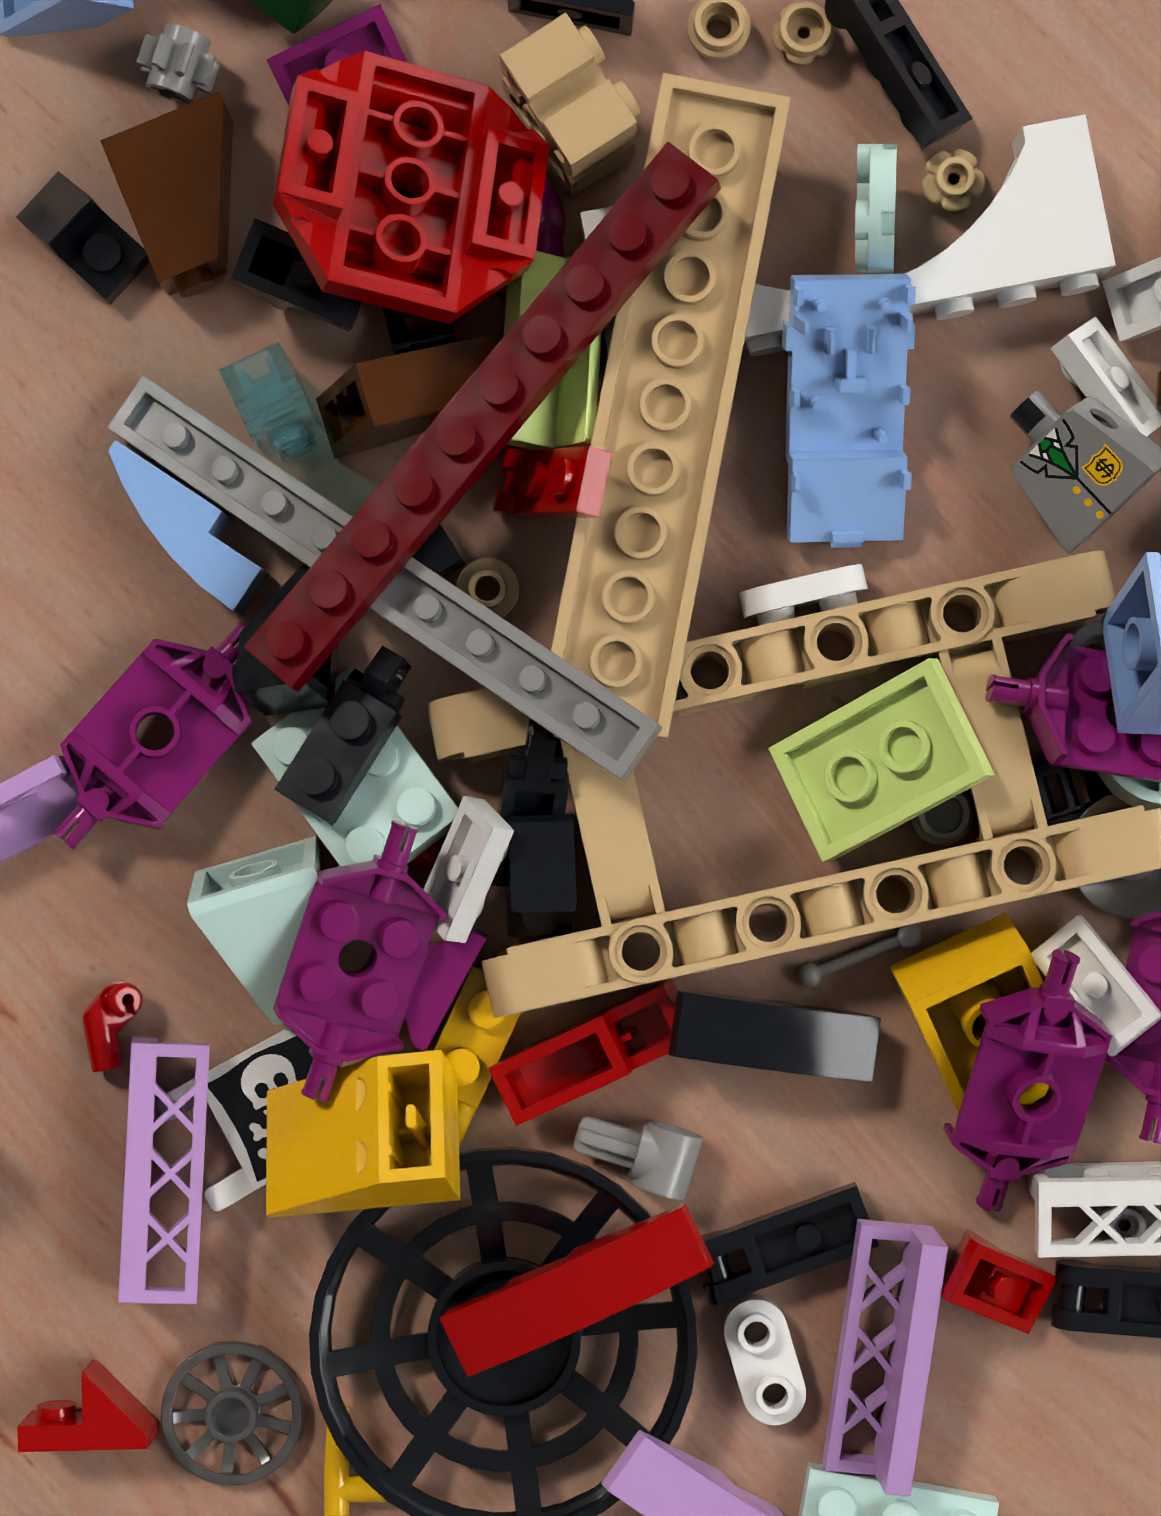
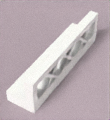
[1027,1161,1161,1258]

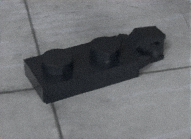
[274,645,412,826]
[491,719,570,887]

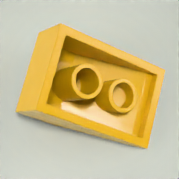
[889,912,1049,1113]

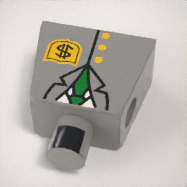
[1010,390,1161,554]

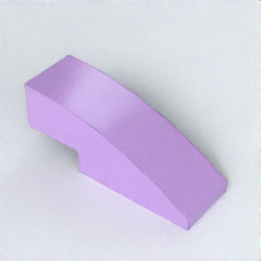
[601,1430,785,1516]

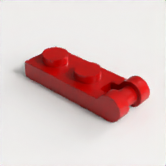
[493,446,612,519]

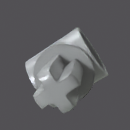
[574,1116,704,1200]

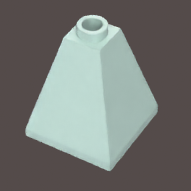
[187,836,321,1031]

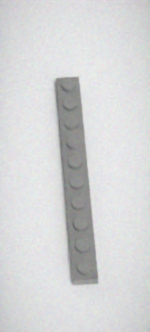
[107,376,662,783]

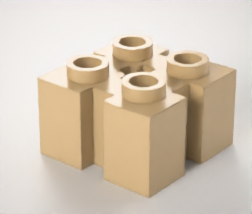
[499,12,641,197]

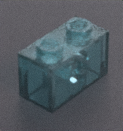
[219,342,326,462]

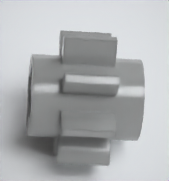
[136,23,220,104]

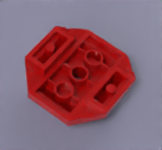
[273,51,550,324]

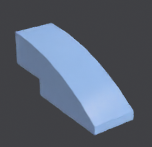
[108,440,269,616]

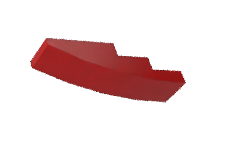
[439,1203,714,1377]

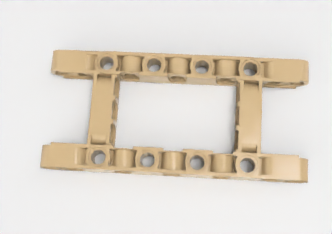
[426,551,1161,1018]

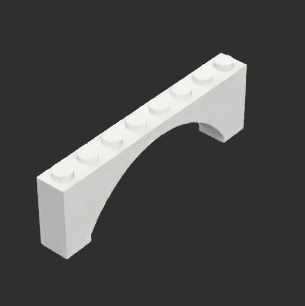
[580,114,1116,360]

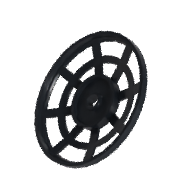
[309,1147,698,1516]

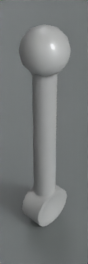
[796,924,922,988]

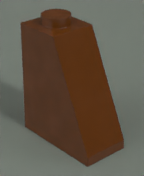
[100,92,233,297]
[316,334,498,459]

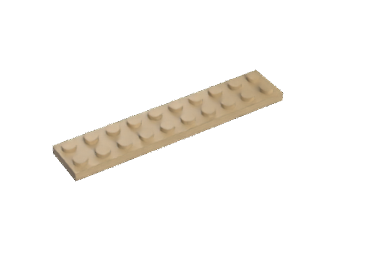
[551,73,791,739]

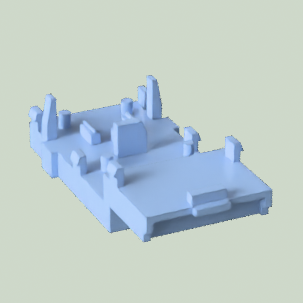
[782,274,916,548]

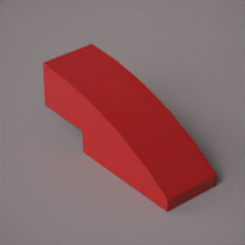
[488,979,677,1126]

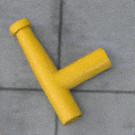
[324,1404,387,1516]

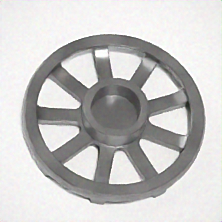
[161,1341,304,1486]

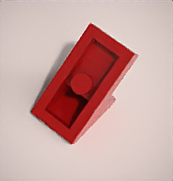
[941,1229,1057,1334]
[17,1359,159,1452]

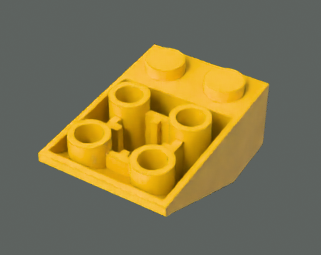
[266,1050,461,1218]

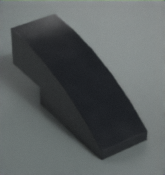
[668,991,881,1082]

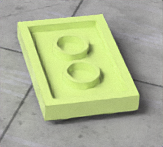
[768,658,995,862]

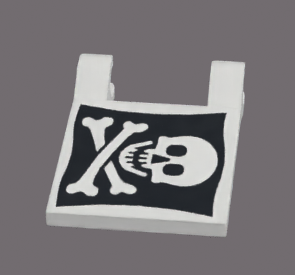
[156,1029,313,1211]

